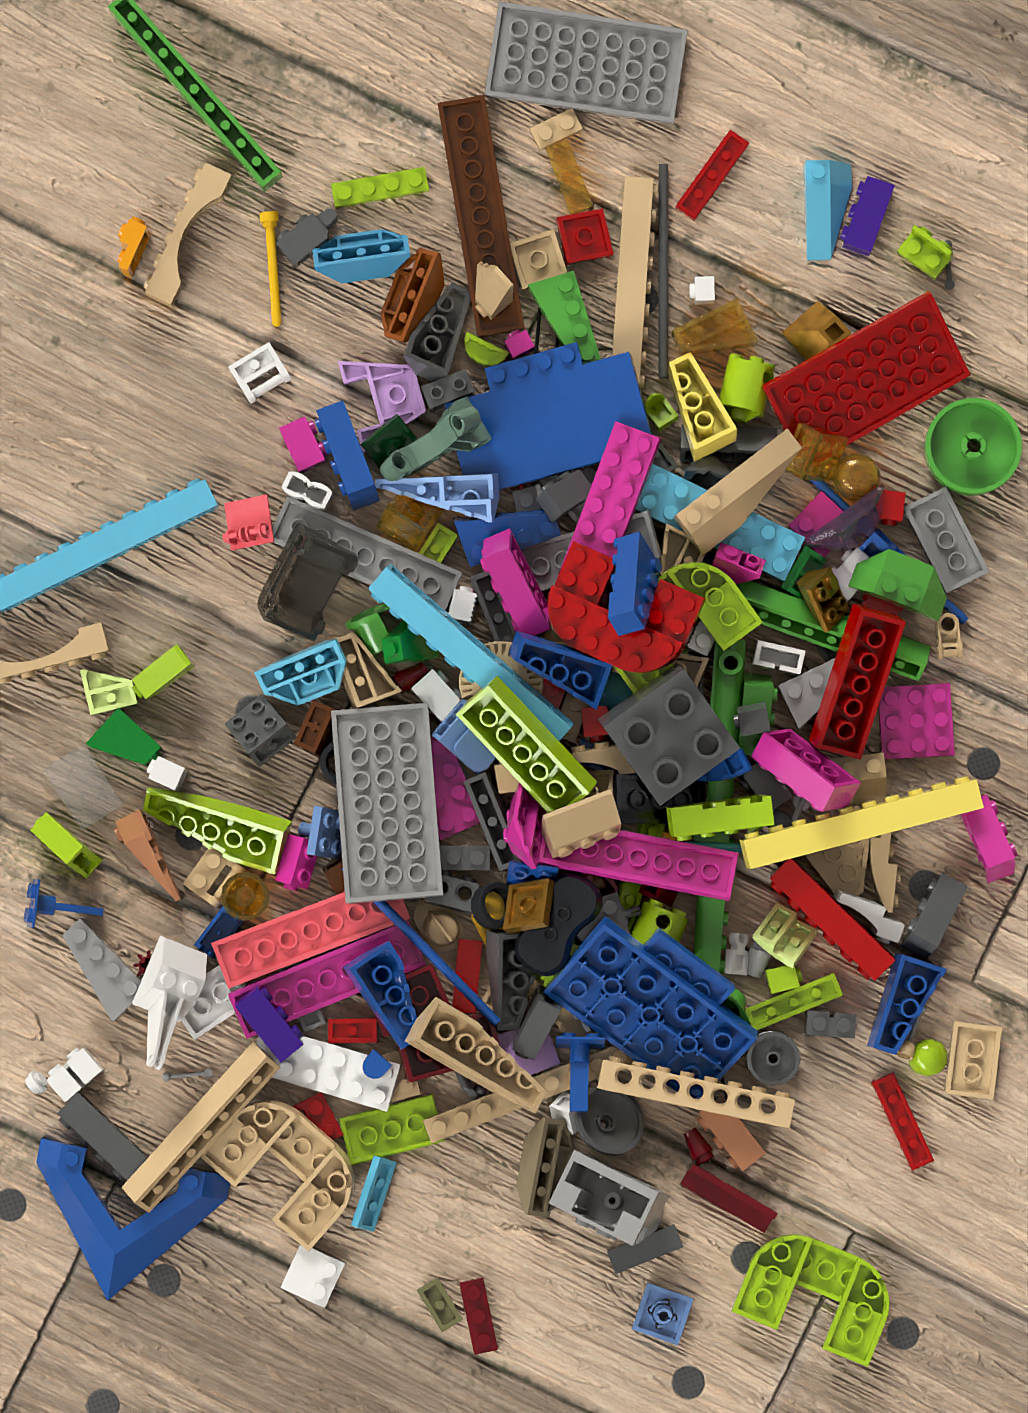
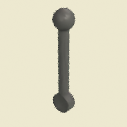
[945,240,955,290]

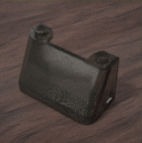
[257,523,358,641]

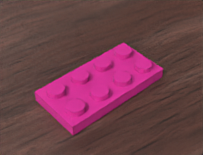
[431,738,480,841]

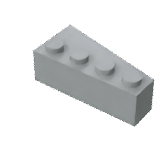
[62,918,142,1022]

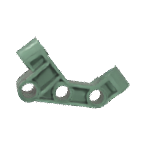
[380,397,492,481]

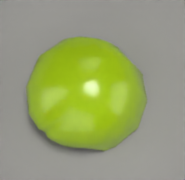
[909,1039,948,1076]

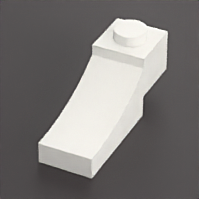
[833,888,905,944]

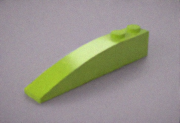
[143,787,292,874]

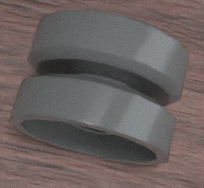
[744,1030,800,1086]

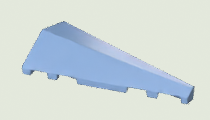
[375,473,500,522]

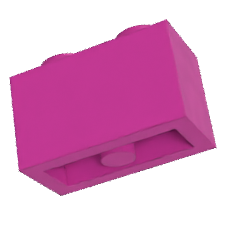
[279,416,328,474]

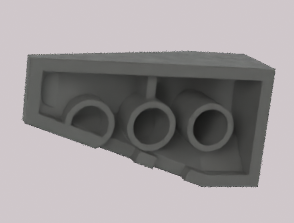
[403,283,471,382]
[486,928,535,1031]

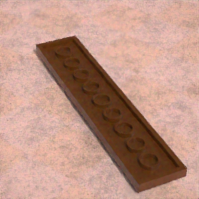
[437,95,525,338]

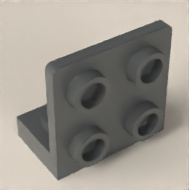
[225,694,297,767]

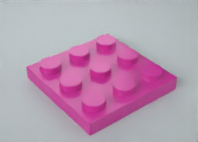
[878,683,955,760]

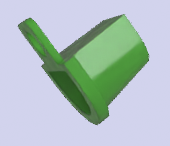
[345,603,390,655]

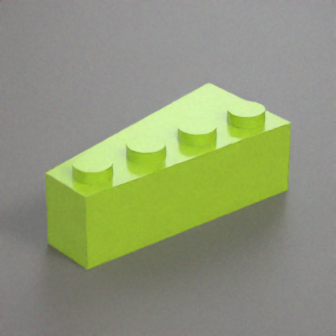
[666,794,775,841]

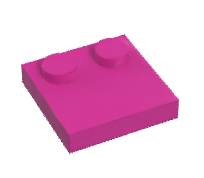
[788,491,856,558]

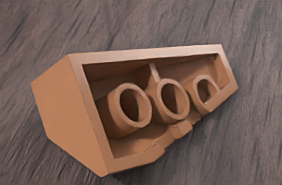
[114,809,182,901]

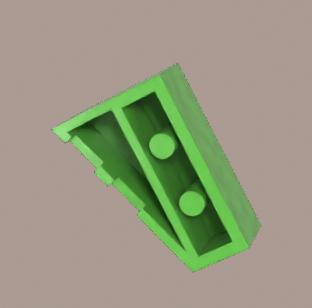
[738,673,778,756]

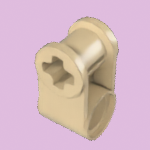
[935,613,963,660]

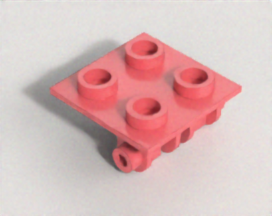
[222,494,274,551]

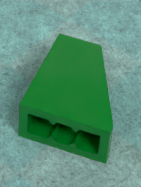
[381,620,440,664]
[86,708,163,766]

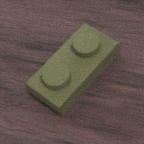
[417,1277,463,1332]

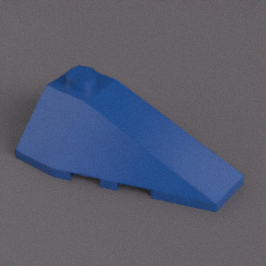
[343,941,417,1050]

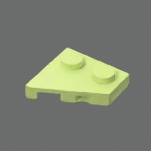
[80,669,138,716]

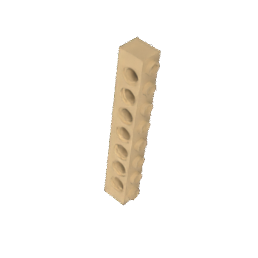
[597,1056,795,1129]

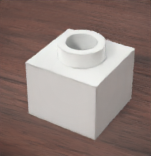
[689,276,715,305]

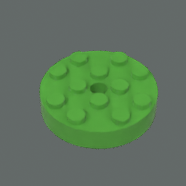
[924,398,1022,496]

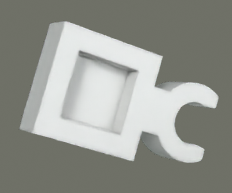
[724,932,749,975]

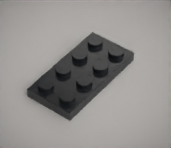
[613,774,706,824]

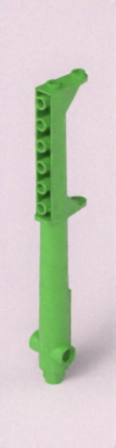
[691,640,747,974]

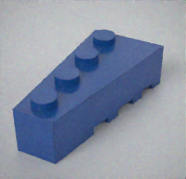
[315,400,380,511]
[453,509,561,567]

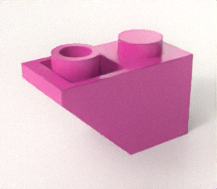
[711,542,766,584]

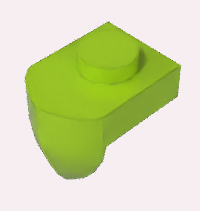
[645,393,679,432]

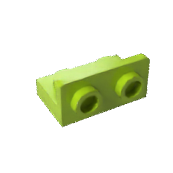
[897,225,953,281]

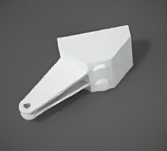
[132,936,207,1070]

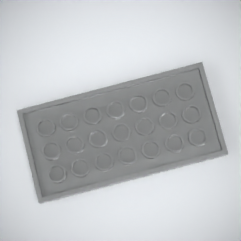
[485,1,688,125]
[331,703,443,904]

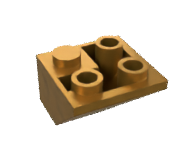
[782,301,851,360]
[797,567,849,633]

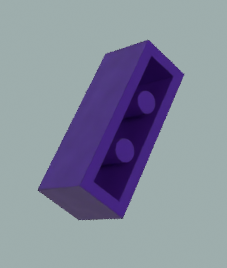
[840,176,895,257]
[234,985,304,1063]

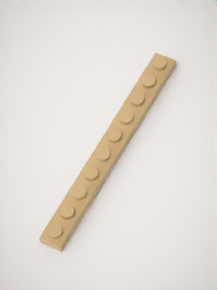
[423,1046,634,1143]

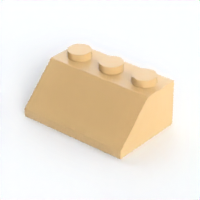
[831,753,887,807]
[541,789,621,858]

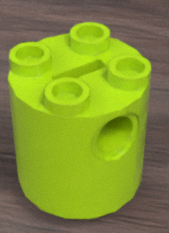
[719,354,775,423]
[630,899,688,945]

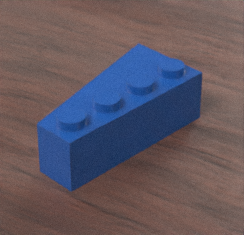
[608,531,662,636]
[509,631,612,710]
[867,953,947,1055]

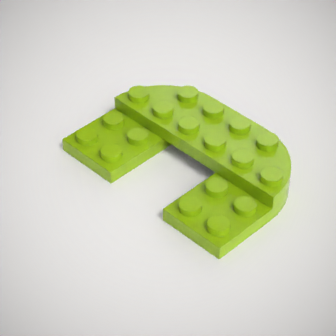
[614,562,763,693]
[731,1234,889,1367]

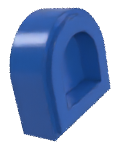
[362,1049,393,1079]

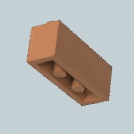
[697,1095,766,1171]

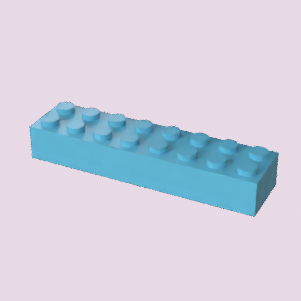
[635,464,805,582]

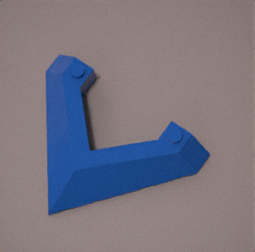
[36,1138,230,1301]

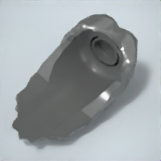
[682,455,732,490]

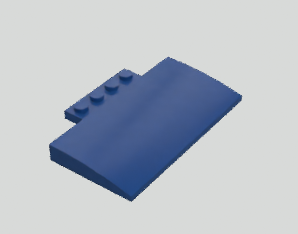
[444,342,652,491]
[544,916,758,1099]

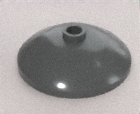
[575,1085,644,1156]

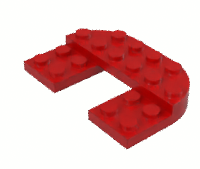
[548,541,706,673]

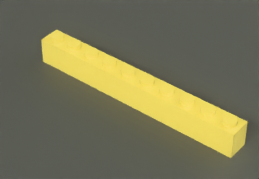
[739,776,984,869]

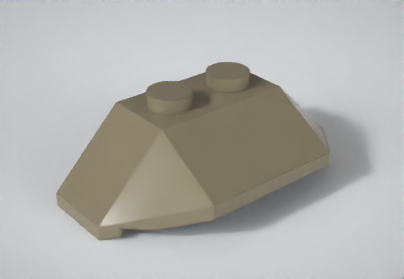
[516,1117,575,1217]

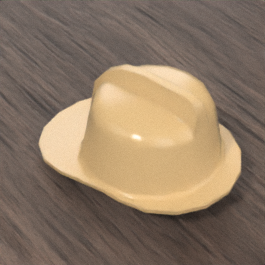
[414,899,463,952]

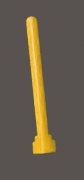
[259,211,282,327]

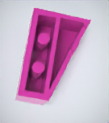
[961,794,1018,883]

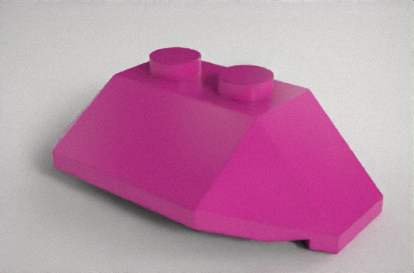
[503,783,546,869]

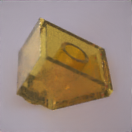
[375,494,445,552]

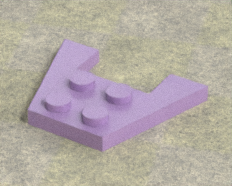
[338,361,426,454]

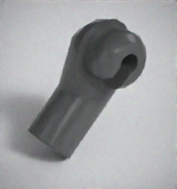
[455,1071,486,1100]

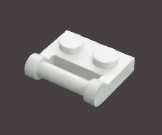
[228,342,292,404]

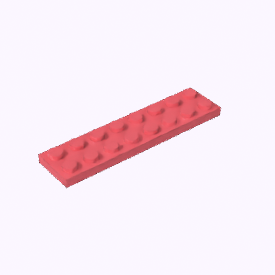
[211,892,410,989]

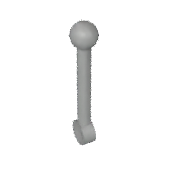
[162,1068,213,1082]

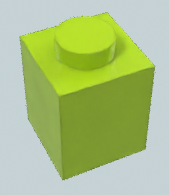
[764,965,803,994]

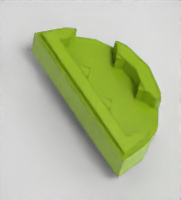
[464,332,510,367]

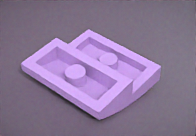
[497,1029,561,1075]

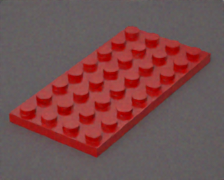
[762,291,971,469]

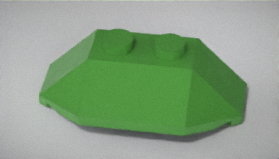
[848,549,947,621]

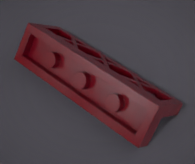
[680,1163,778,1233]

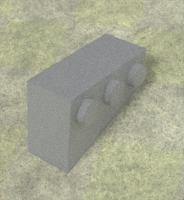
[778,658,835,729]

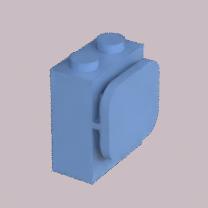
[431,698,496,775]

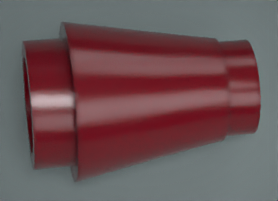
[391,662,429,694]
[683,1127,714,1166]

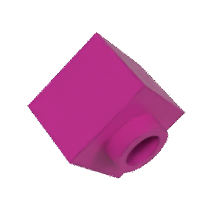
[505,329,535,360]

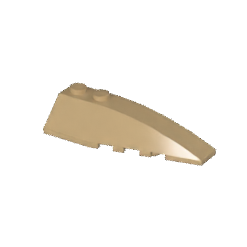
[673,429,802,555]
[405,997,547,1113]

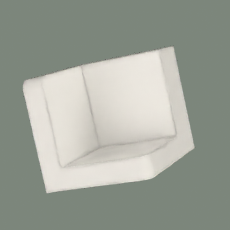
[549,1092,578,1135]

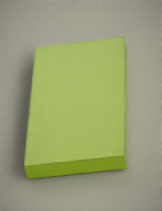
[339,1094,445,1165]

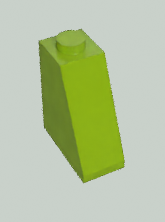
[132,644,195,701]
[30,812,103,879]

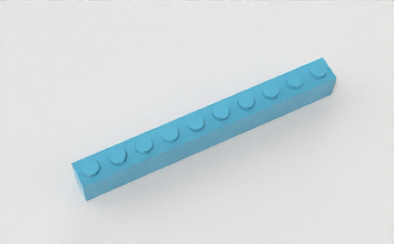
[0,478,219,613]
[368,563,574,741]

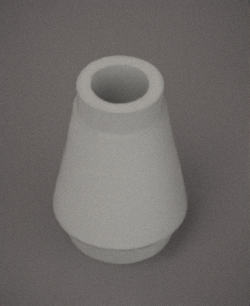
[747,940,772,978]

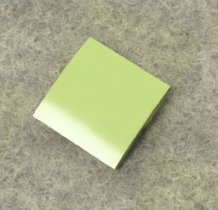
[752,903,818,968]

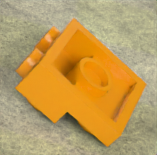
[117,216,151,278]

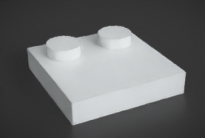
[281,1245,345,1308]

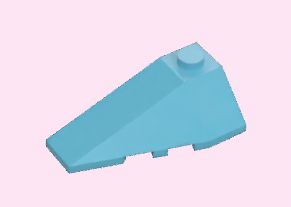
[803,160,852,261]

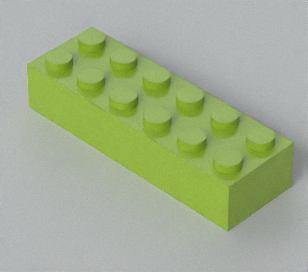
[456,676,597,813]

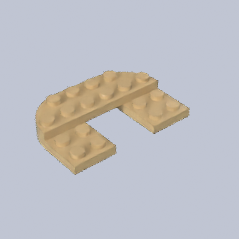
[200,1100,354,1252]

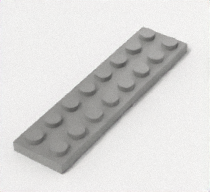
[273,496,463,611]

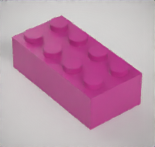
[480,529,550,636]
[751,729,861,812]

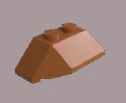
[380,248,445,343]

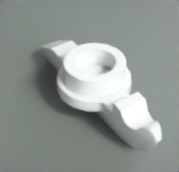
[792,795,811,821]

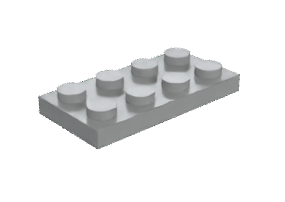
[904,486,989,594]

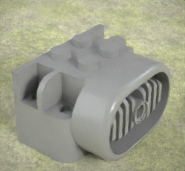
[549,1150,669,1246]

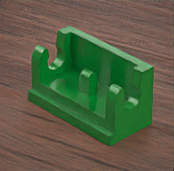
[779,545,826,600]

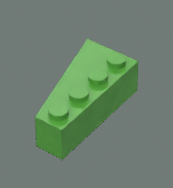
[527,271,601,364]

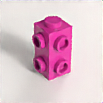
[275,834,317,892]

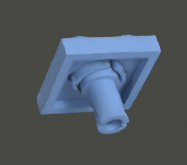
[298,806,342,860]
[631,1282,694,1345]

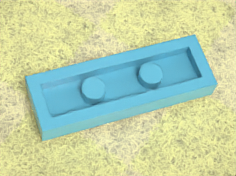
[351,1156,397,1232]

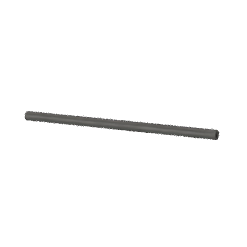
[658,164,668,378]

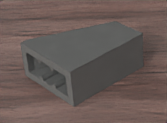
[512,985,561,1060]

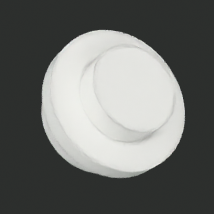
[25,1071,48,1094]

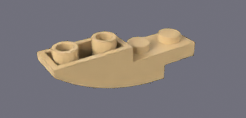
[868,831,901,913]

